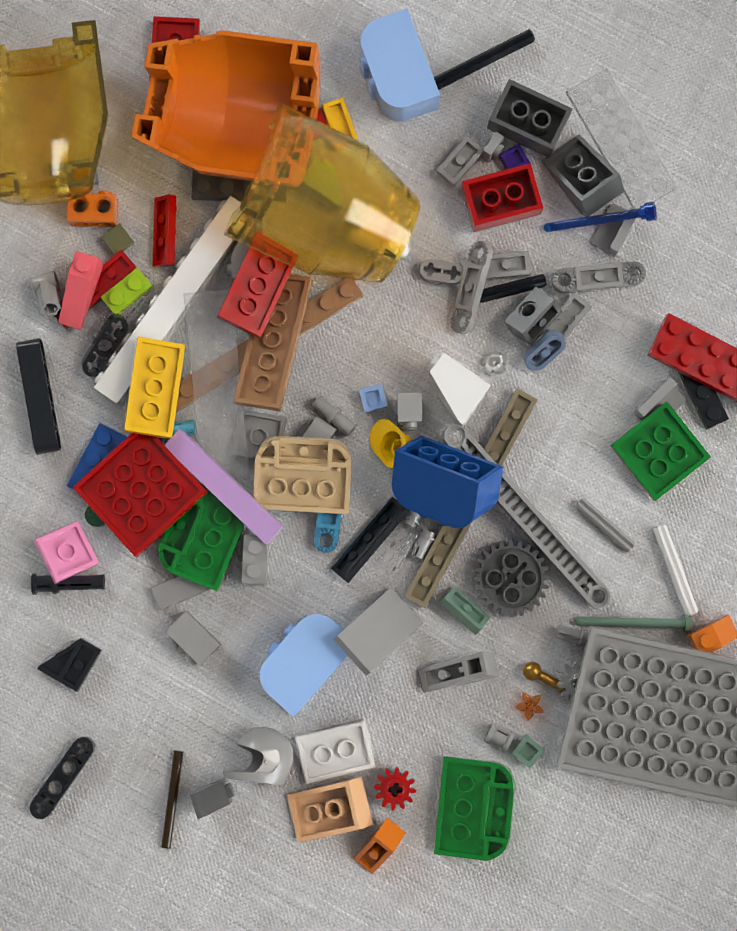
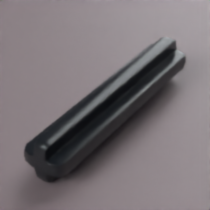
[480,274,547,303]

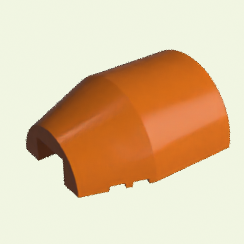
[131,30,321,188]

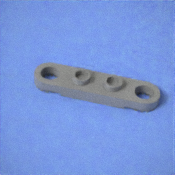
[450,241,493,334]
[552,261,646,293]

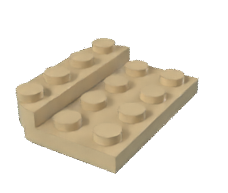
[253,436,352,514]

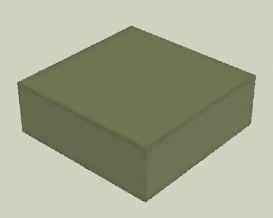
[101,223,134,255]

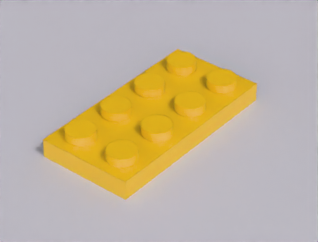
[123,336,185,439]

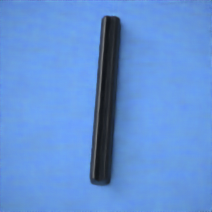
[434,29,535,90]

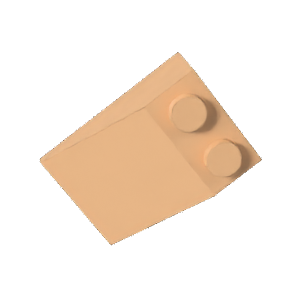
[287,777,373,842]

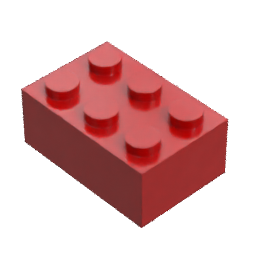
[461,163,543,232]

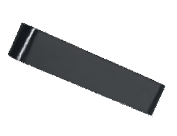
[16,338,61,455]

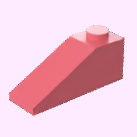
[58,251,104,331]

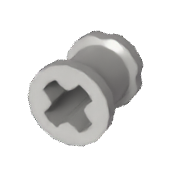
[484,723,515,752]

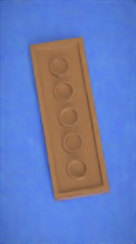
[233,274,312,412]

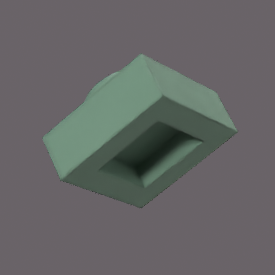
[511,734,545,769]

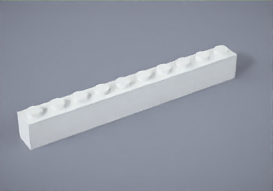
[94,196,254,407]

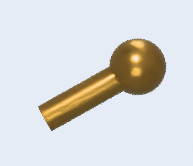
[523,661,564,692]

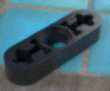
[81,314,128,377]

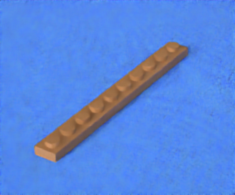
[176,275,363,413]

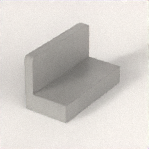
[591,203,640,257]
[633,377,686,420]

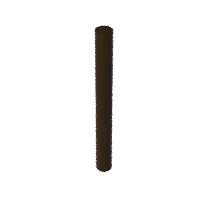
[161,750,184,849]

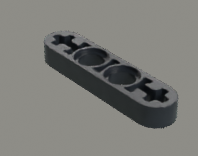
[30,736,95,819]

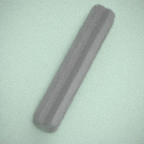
[575,498,635,552]

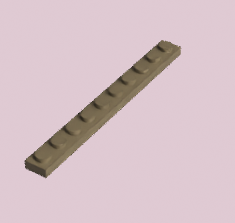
[404,389,538,608]

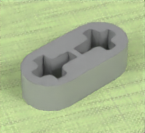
[420,259,463,286]

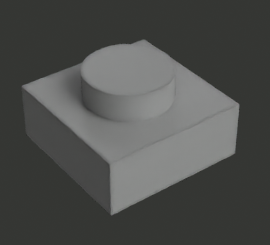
[482,131,505,162]

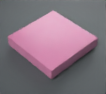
[34,521,99,584]

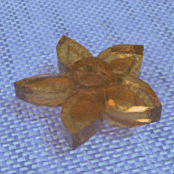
[515,692,544,721]

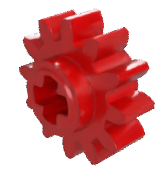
[374,767,417,811]

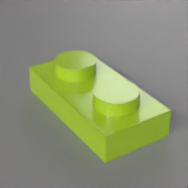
[101,268,153,314]

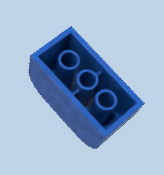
[391,435,503,528]

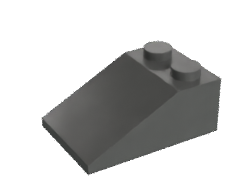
[542,134,624,218]

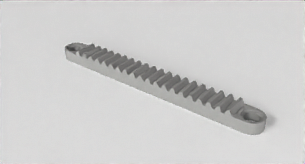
[442,424,611,609]

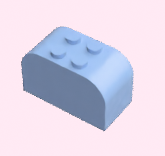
[360,8,440,121]
[260,614,348,717]

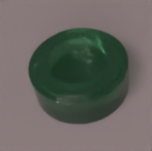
[85,506,105,527]

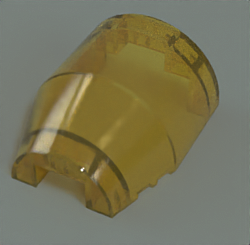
[0,20,108,206]
[223,103,420,283]

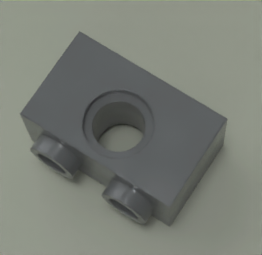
[504,287,562,346]

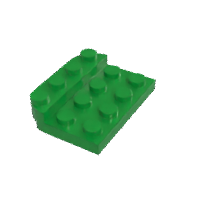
[158,483,245,592]
[434,756,515,861]

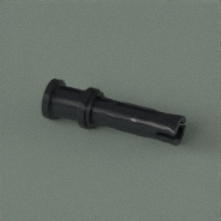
[31,573,105,595]

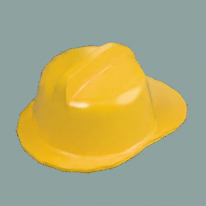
[370,419,412,468]

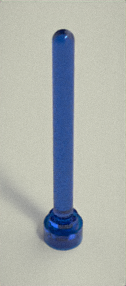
[543,201,657,232]

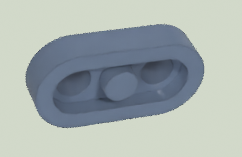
[524,330,566,371]

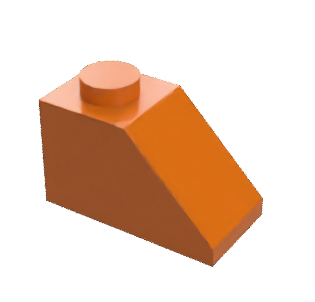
[685,615,737,652]
[354,818,406,874]

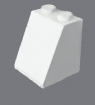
[427,353,491,426]

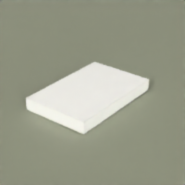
[295,720,376,784]

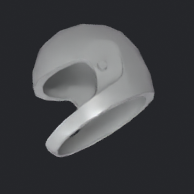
[223,726,293,785]

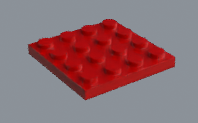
[73,433,208,558]

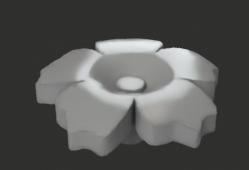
[481,350,510,376]

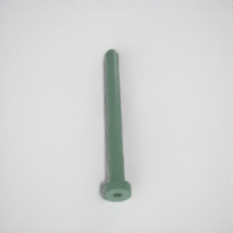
[575,616,692,632]

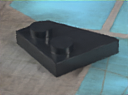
[37,638,102,692]

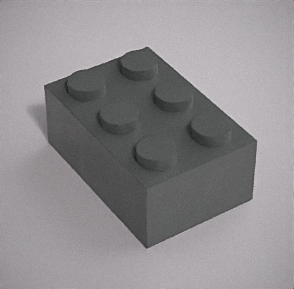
[487,79,573,158]

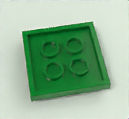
[610,401,711,501]

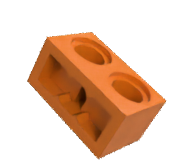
[67,190,119,227]

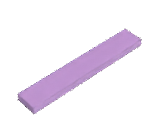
[165,429,284,544]

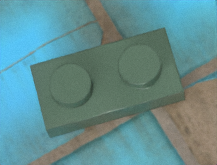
[440,586,491,635]

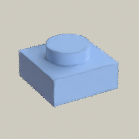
[359,384,388,413]

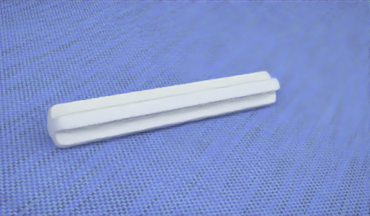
[654,525,698,616]

